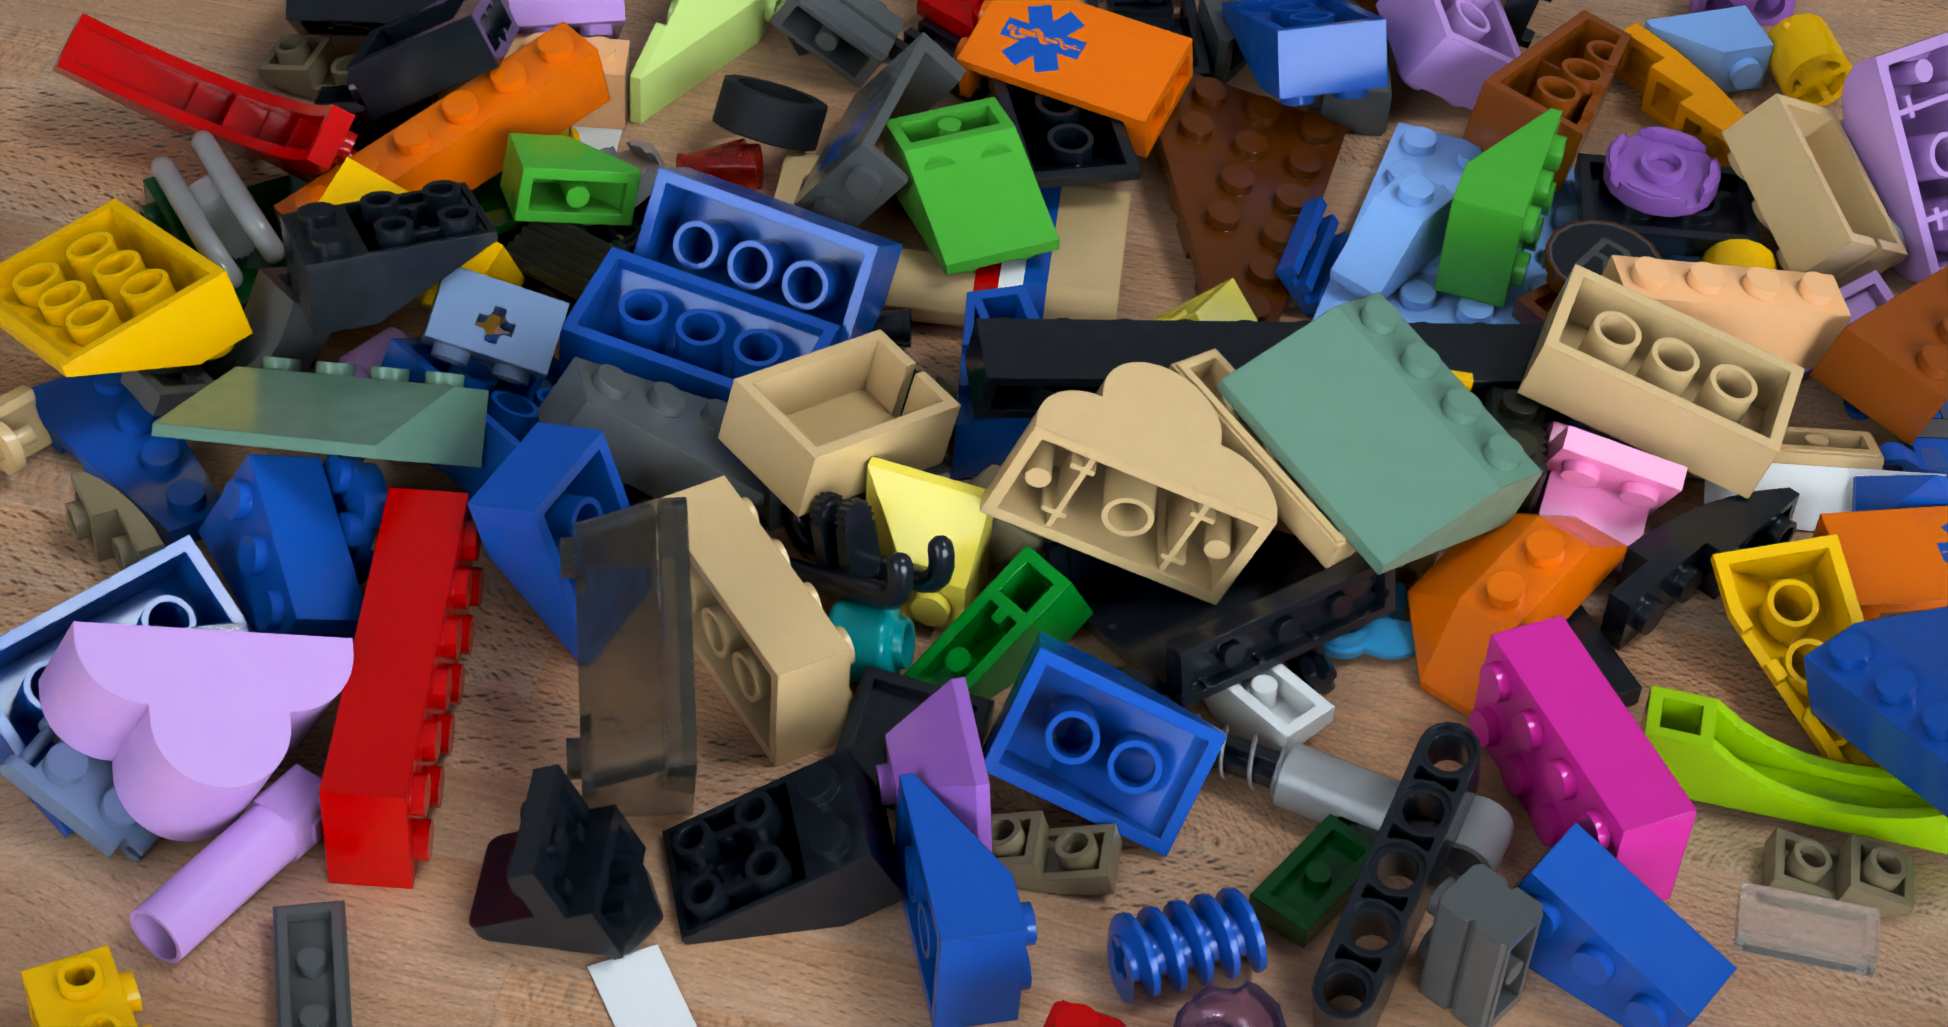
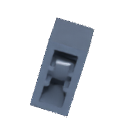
[420,267,570,387]

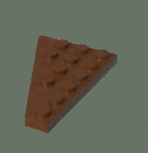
[1153,73,1348,322]

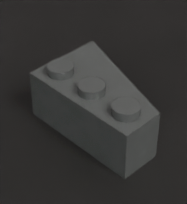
[537,357,764,507]

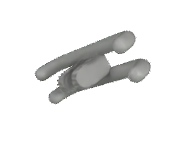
[151,130,285,290]

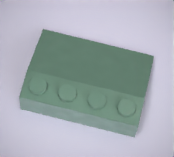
[1216,292,1543,575]
[151,356,489,468]

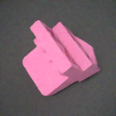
[1532,421,1688,573]

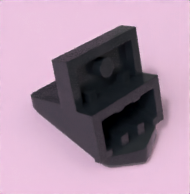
[469,764,664,960]

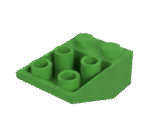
[884,97,1059,275]
[1434,108,1568,308]

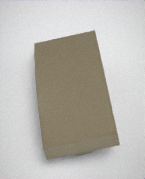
[257,34,354,101]
[65,471,164,571]
[991,810,1122,895]
[1762,827,1914,917]

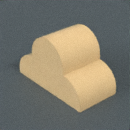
[980,362,1278,605]

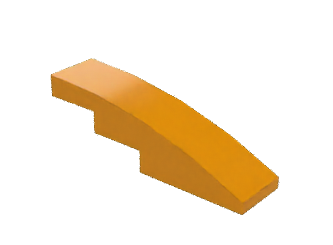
[1615,22,1755,200]

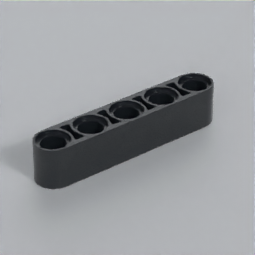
[1312,722,1481,1027]

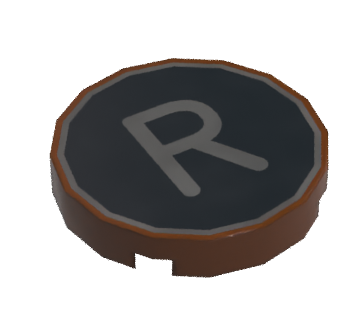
[1542,219,1663,294]

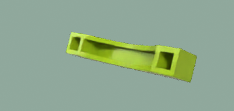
[1640,685,1948,854]

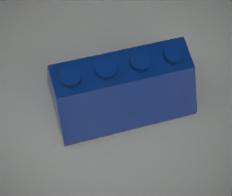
[559,246,840,403]

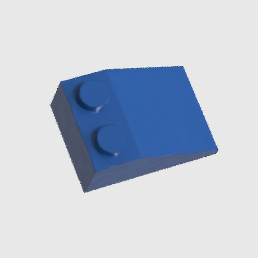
[1222,0,1388,106]
[467,422,654,667]
[982,631,1227,857]
[895,773,1037,1027]

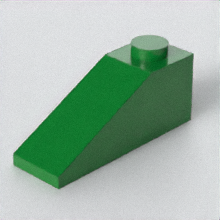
[903,545,1094,699]

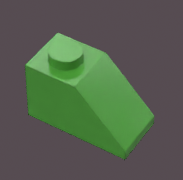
[500,133,641,226]

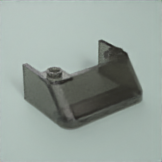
[560,497,697,817]

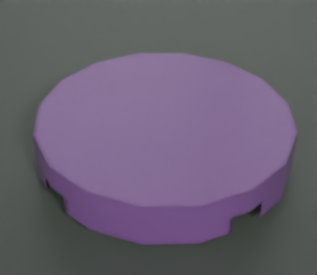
[1602,126,1721,217]

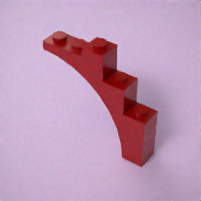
[52,13,358,183]

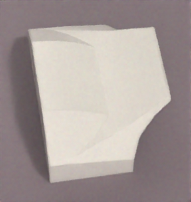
[1203,664,1335,754]

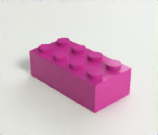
[1469,615,1697,901]

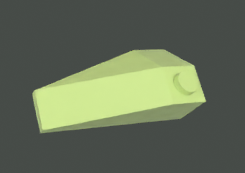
[630,0,781,124]

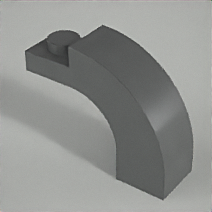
[120,267,331,417]

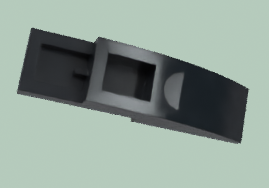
[1600,487,1800,650]

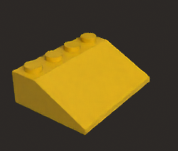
[0,198,253,377]

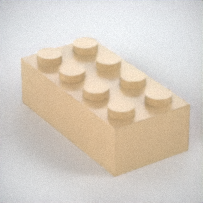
[1517,264,1805,499]
[653,475,855,767]

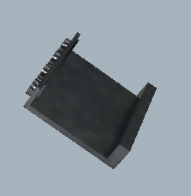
[1044,529,1395,708]

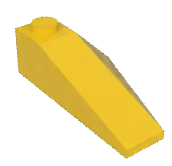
[1710,534,1883,768]

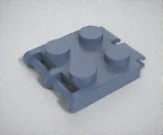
[0,716,160,862]

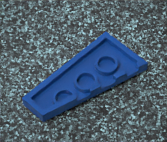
[32,372,220,546]

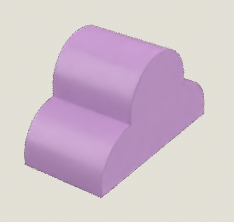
[1840,31,1948,283]
[38,621,354,842]

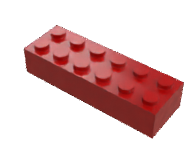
[319,487,484,889]

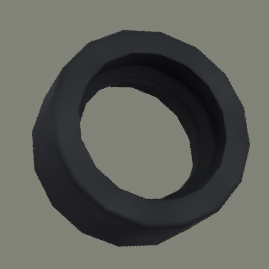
[712,74,828,152]

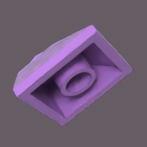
[875,677,992,853]

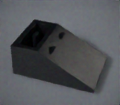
[280,180,498,336]
[662,748,907,945]

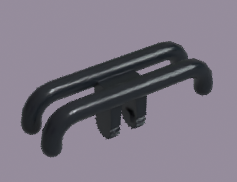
[758,491,955,610]

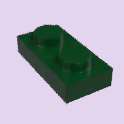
[1249,814,1374,948]

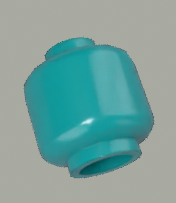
[828,599,915,684]

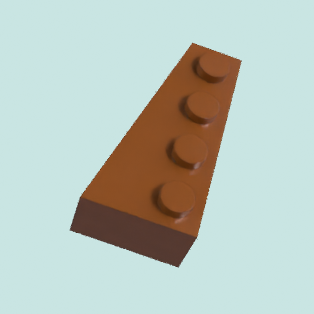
[1463,10,1632,192]
[1809,265,1948,446]

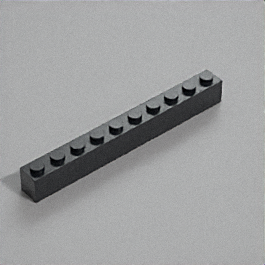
[964,317,1573,421]

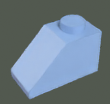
[1645,5,1774,94]
[1329,169,1454,299]

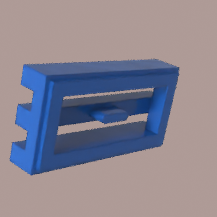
[1276,196,1349,316]

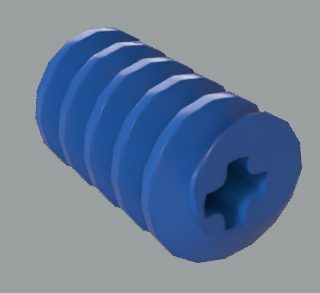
[1107,887,1267,1004]

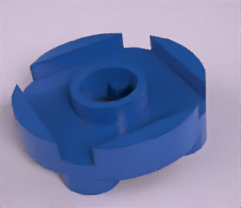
[322,455,388,585]

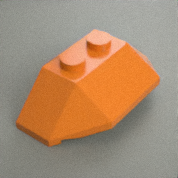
[1407,513,1628,717]

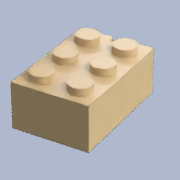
[1721,93,1908,288]
[718,329,961,517]

